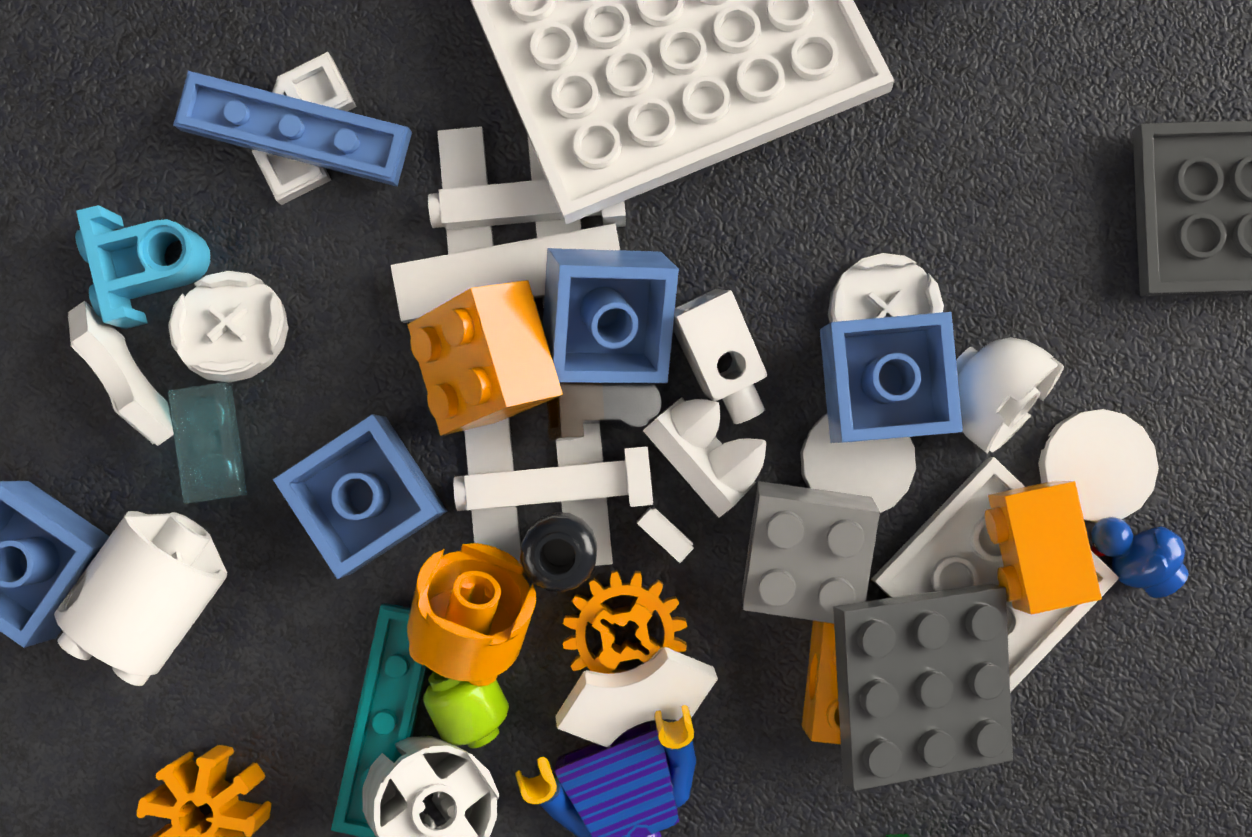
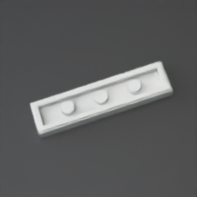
[391,224,620,323]

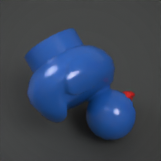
[1091,517,1189,598]

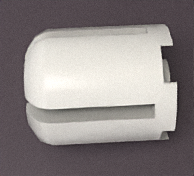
[363,736,499,837]

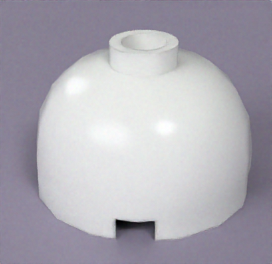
[956,337,1064,454]

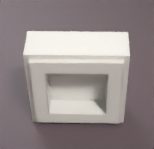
[637,507,694,563]

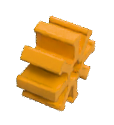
[137,745,271,837]

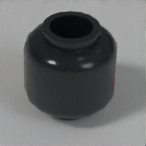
[520,512,597,592]

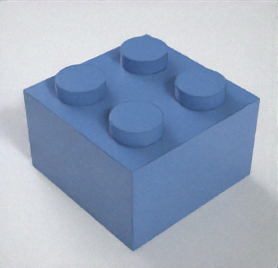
[543,248,679,383]
[820,312,963,443]
[273,414,447,579]
[0,481,110,648]

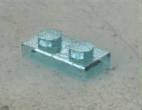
[168,382,247,504]

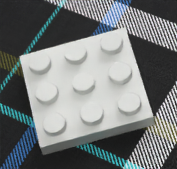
[871,457,1119,693]

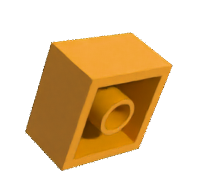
[407,280,563,436]

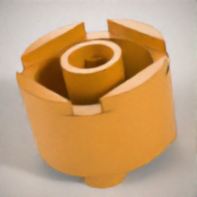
[407,543,536,686]

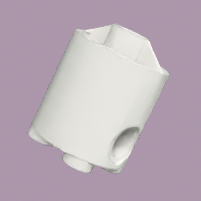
[54,511,228,686]

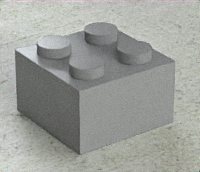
[742,481,880,623]

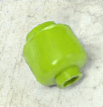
[423,672,509,748]

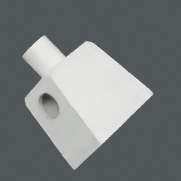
[673,289,767,424]

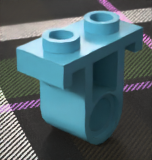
[75,205,210,329]

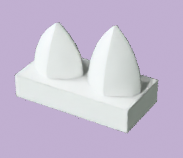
[643,397,766,518]

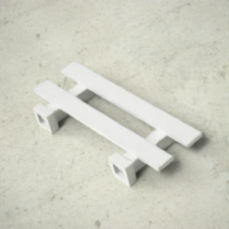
[428,126,653,566]

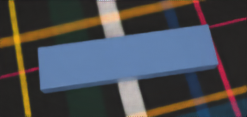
[173,71,412,187]

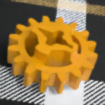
[563,570,687,674]

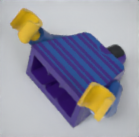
[515,705,697,837]

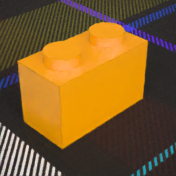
[985,481,1102,615]

